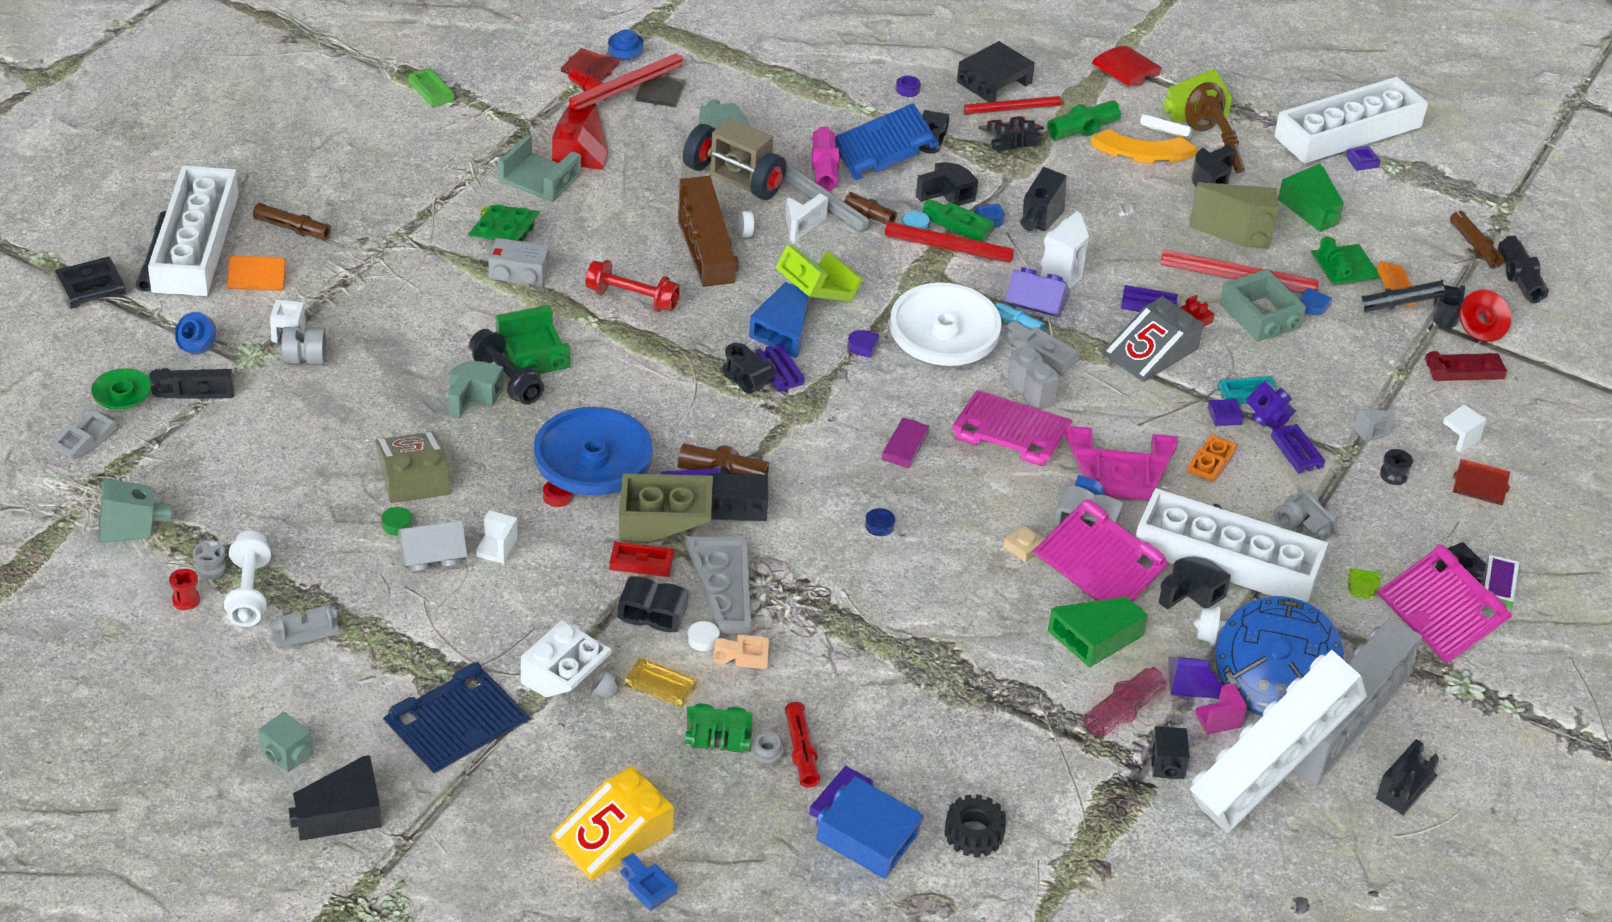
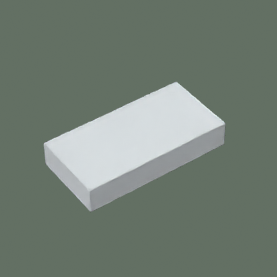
[1140,114,1193,139]

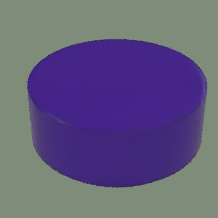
[896,75,921,97]

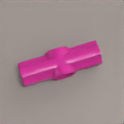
[811,126,839,191]

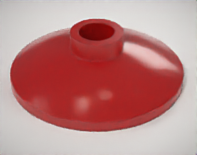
[1459,289,1511,342]

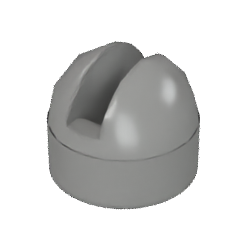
[591,669,619,698]

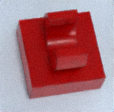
[1180,295,1214,327]

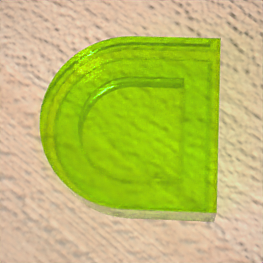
[1347,568,1380,599]

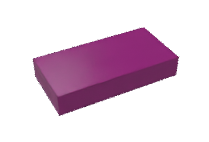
[882,418,930,468]

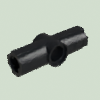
[1497,236,1549,303]

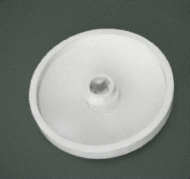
[890,283,1001,366]

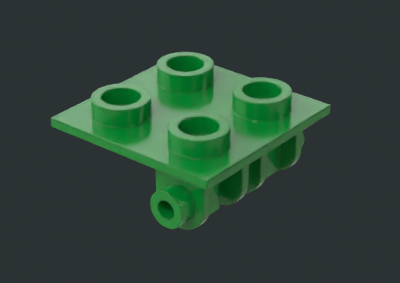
[468,204,540,242]
[1311,236,1381,285]
[685,703,753,753]

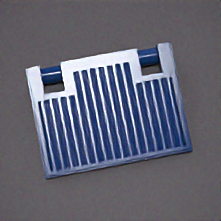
[835,103,939,180]

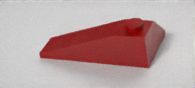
[552,103,608,170]

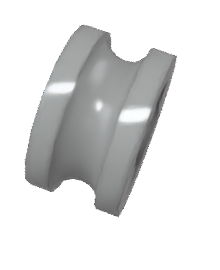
[1274,501,1304,530]

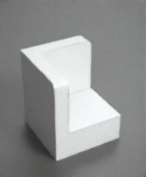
[270,300,306,343]
[1443,405,1487,453]
[476,510,518,564]

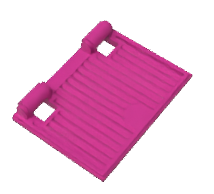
[952,390,1072,466]
[1033,499,1169,602]
[1376,544,1512,664]

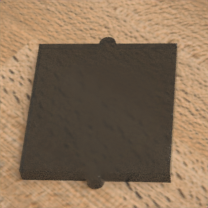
[636,75,686,108]

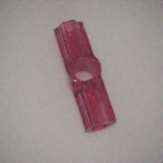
[1083,666,1167,738]

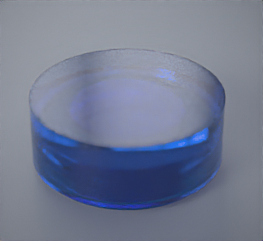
[865,508,895,536]

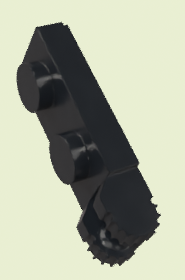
[149,368,235,399]

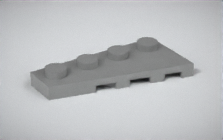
[686,537,751,634]

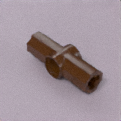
[677,443,770,475]

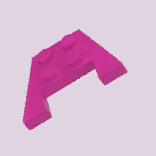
[1065,426,1178,501]

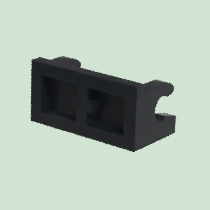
[1376,739,1439,816]

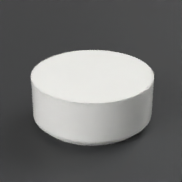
[738,211,754,238]
[688,621,720,651]

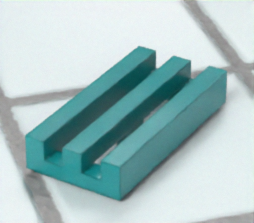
[1217,376,1278,405]

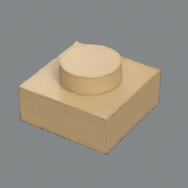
[1003,525,1044,563]

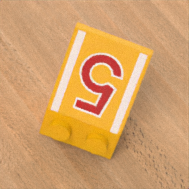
[551,765,674,881]

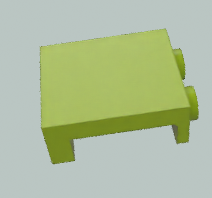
[775,244,863,302]

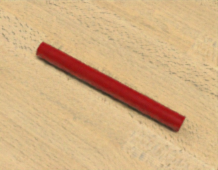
[964,96,1061,115]

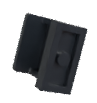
[957,41,1035,102]

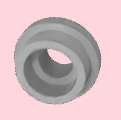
[751,732,784,763]

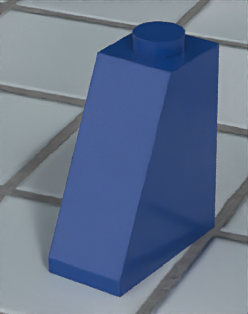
[749,282,808,358]

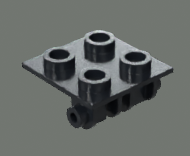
[978,116,1044,151]

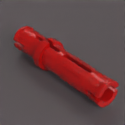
[785,702,820,788]

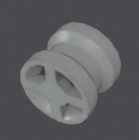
[193,540,227,580]

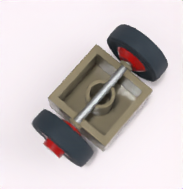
[683,118,786,200]

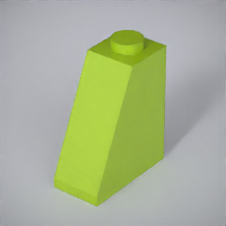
[1163,69,1232,122]

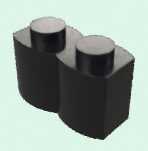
[617,576,689,632]

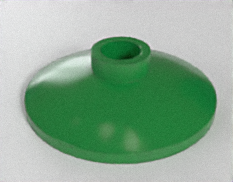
[91,368,152,409]

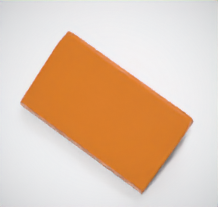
[227,255,287,291]

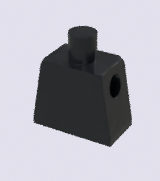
[1020,166,1067,231]

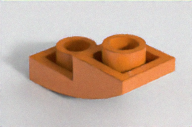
[1187,434,1237,483]

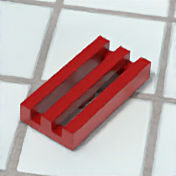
[609,541,674,577]

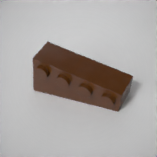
[678,175,739,287]

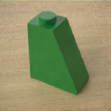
[1278,163,1344,232]
[1048,597,1148,668]

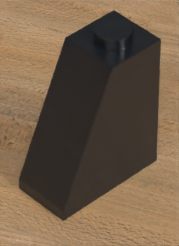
[288,755,381,841]

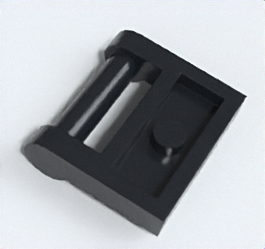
[55,256,126,309]

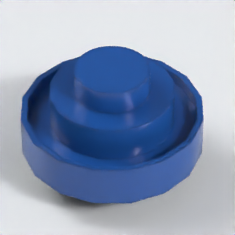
[608,29,644,60]
[174,312,216,355]

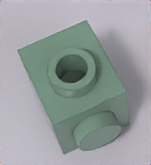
[258,711,313,772]

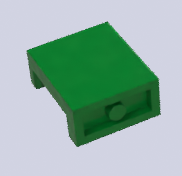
[495,305,570,374]

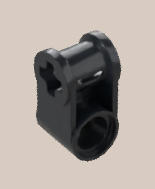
[918,110,949,154]
[1433,285,1465,328]
[722,343,775,394]

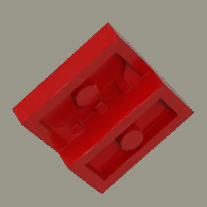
[1091,45,1162,86]

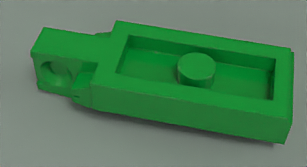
[922,199,995,242]

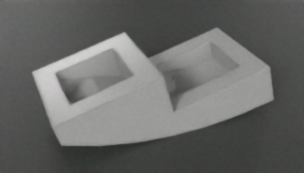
[50,410,117,460]

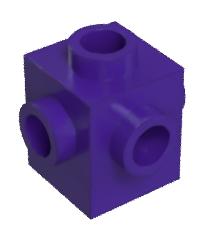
[1245,380,1296,429]

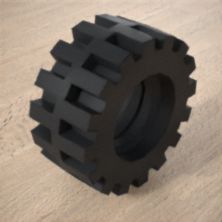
[944,794,1006,858]

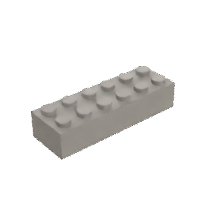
[1291,618,1422,787]

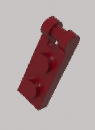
[1424,351,1507,381]

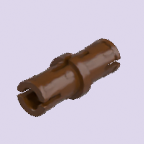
[844,192,897,225]

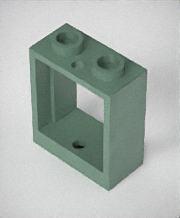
[1220,269,1306,342]

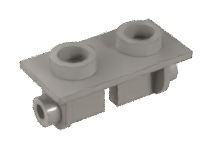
[1284,483,1339,541]
[270,604,340,649]

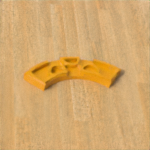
[1090,129,1198,164]

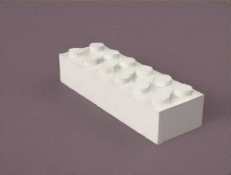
[1274,77,1428,164]
[148,166,238,296]
[1136,488,1328,603]
[1190,650,1367,834]

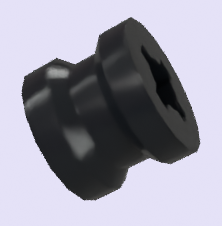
[1380,449,1413,485]

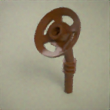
[1185,82,1245,173]

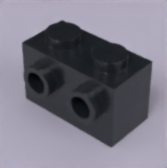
[708,473,768,521]

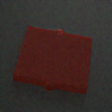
[561,48,619,82]
[1453,459,1510,506]

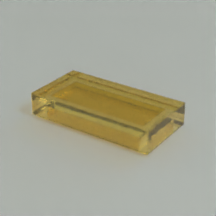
[625,658,697,708]

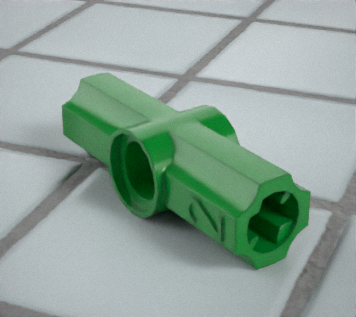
[1047,100,1121,141]

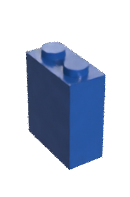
[816,776,923,879]

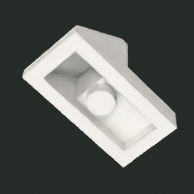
[785,194,828,243]

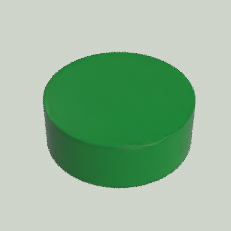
[382,507,413,536]

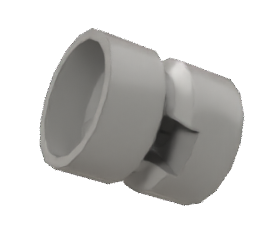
[282,326,327,365]

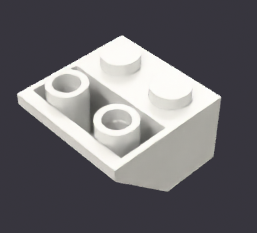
[1041,211,1089,289]
[521,620,612,697]

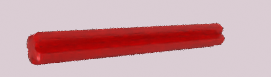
[885,222,1014,263]

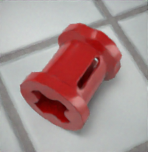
[169,568,200,611]

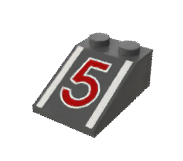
[1103,296,1204,382]

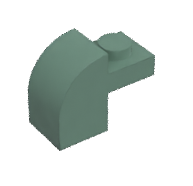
[446,361,503,418]

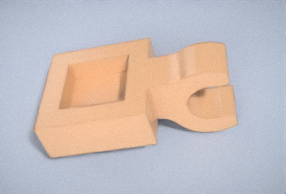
[713,635,769,669]

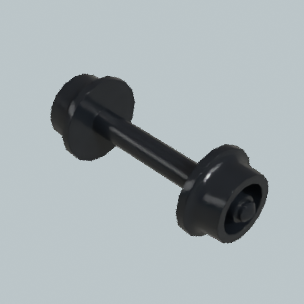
[469,329,544,405]

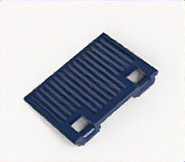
[383,662,531,773]

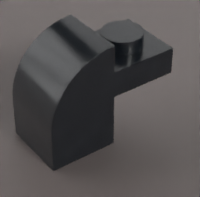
[1191,144,1236,188]
[916,162,978,206]
[1158,557,1231,609]

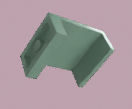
[498,134,581,202]

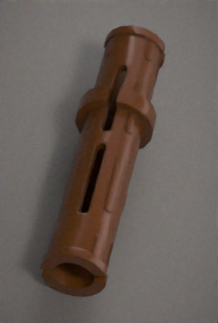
[253,202,331,241]
[1450,210,1504,269]

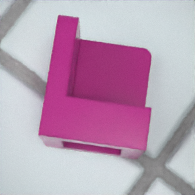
[1195,683,1247,735]

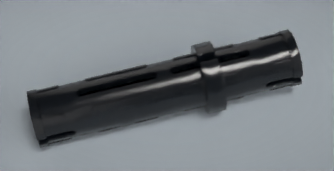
[1361,279,1446,313]

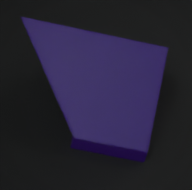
[1168,656,1222,699]

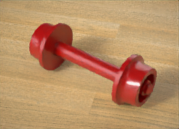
[585,260,680,312]

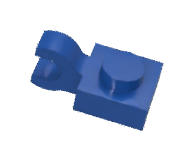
[620,853,678,911]

